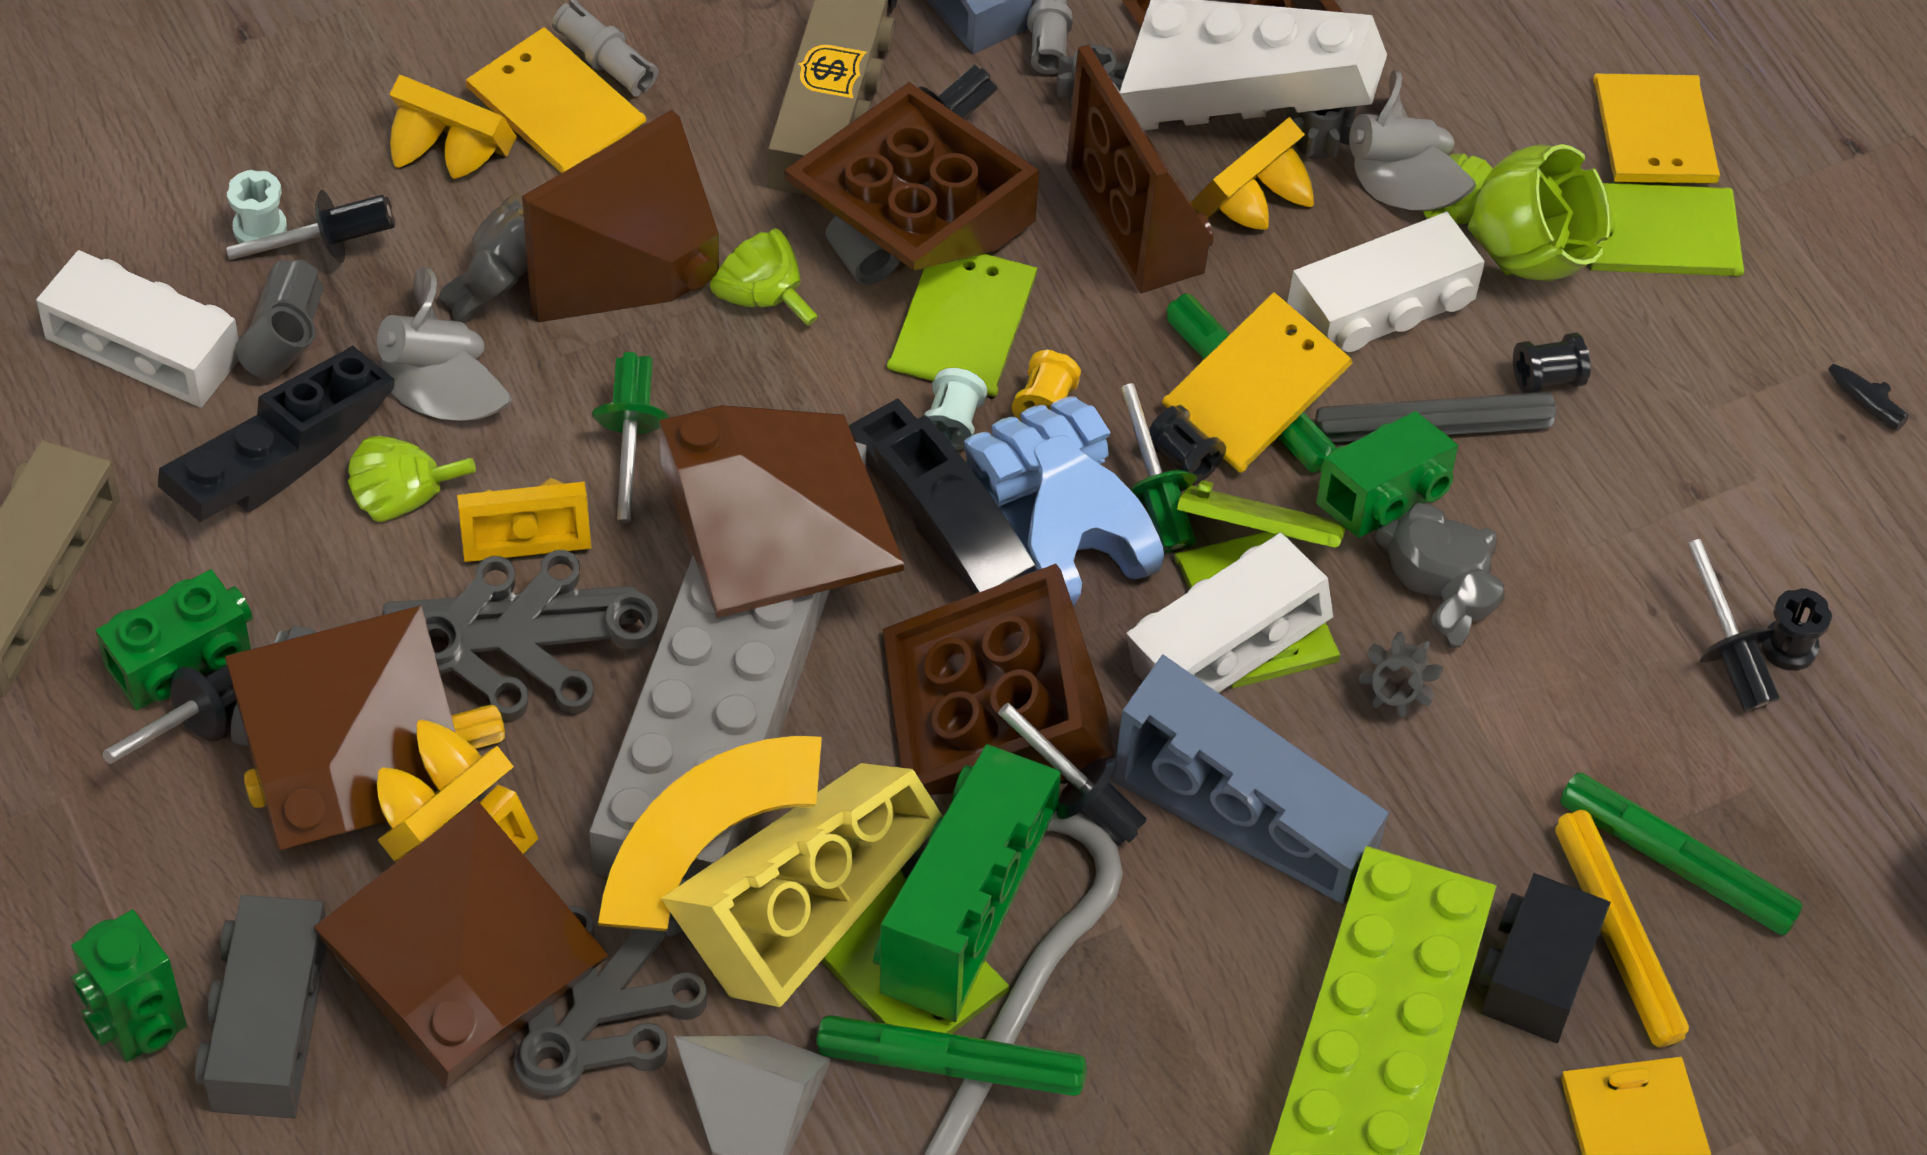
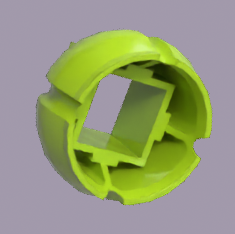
[1467,144,1611,281]

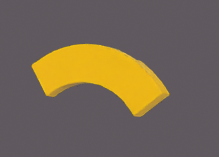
[598,736,822,932]

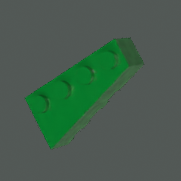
[873,744,1061,1022]

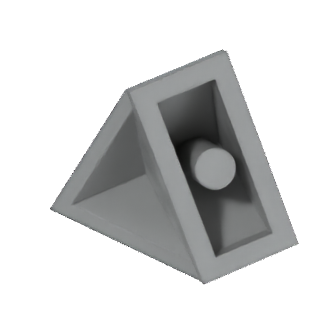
[674,1035,830,1155]

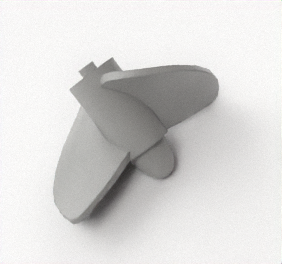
[1349,70,1476,211]
[377,267,512,422]

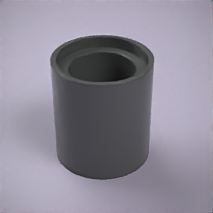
[826,216,900,285]

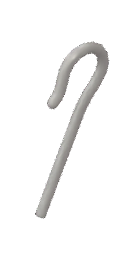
[924,810,1123,1155]

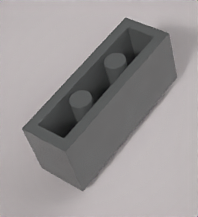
[195,895,327,1119]

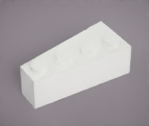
[1120,0,1387,130]

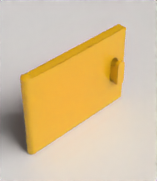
[466,27,647,173]
[1593,73,1720,183]
[1162,292,1353,473]
[1561,1056,1711,1155]

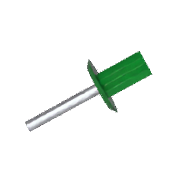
[592,352,669,524]
[1121,383,1197,554]

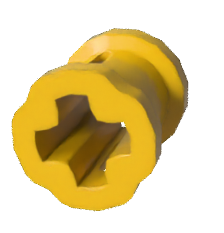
[1011,350,1081,422]

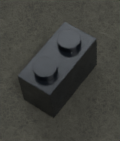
[1477,873,1611,1044]

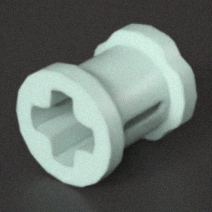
[227,170,287,243]
[924,368,987,450]

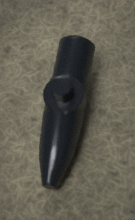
[1828,364,1909,431]

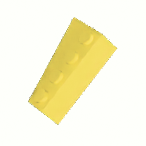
[661,763,943,1007]

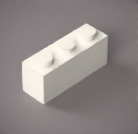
[1287,212,1485,352]
[36,250,239,408]
[1126,532,1333,693]

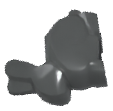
[440,192,528,323]
[1374,502,1505,648]

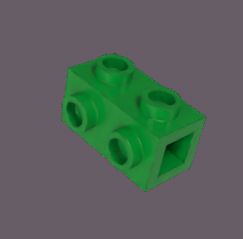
[1316,411,1458,538]
[95,569,253,711]
[70,909,187,1063]

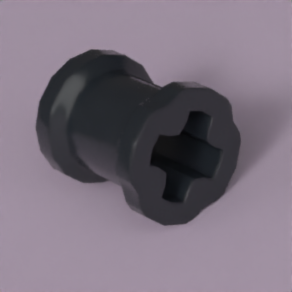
[1513,332,1591,394]
[1149,405,1226,486]
[1761,588,1832,671]

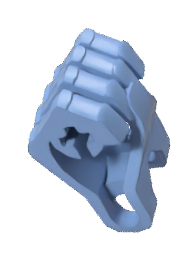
[964,396,1164,607]

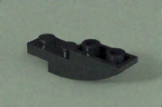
[158,346,395,522]
[848,398,1036,594]

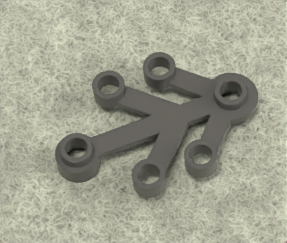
[424,550,658,721]
[514,879,707,1095]

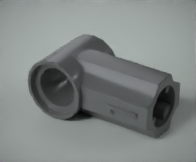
[236,259,324,380]

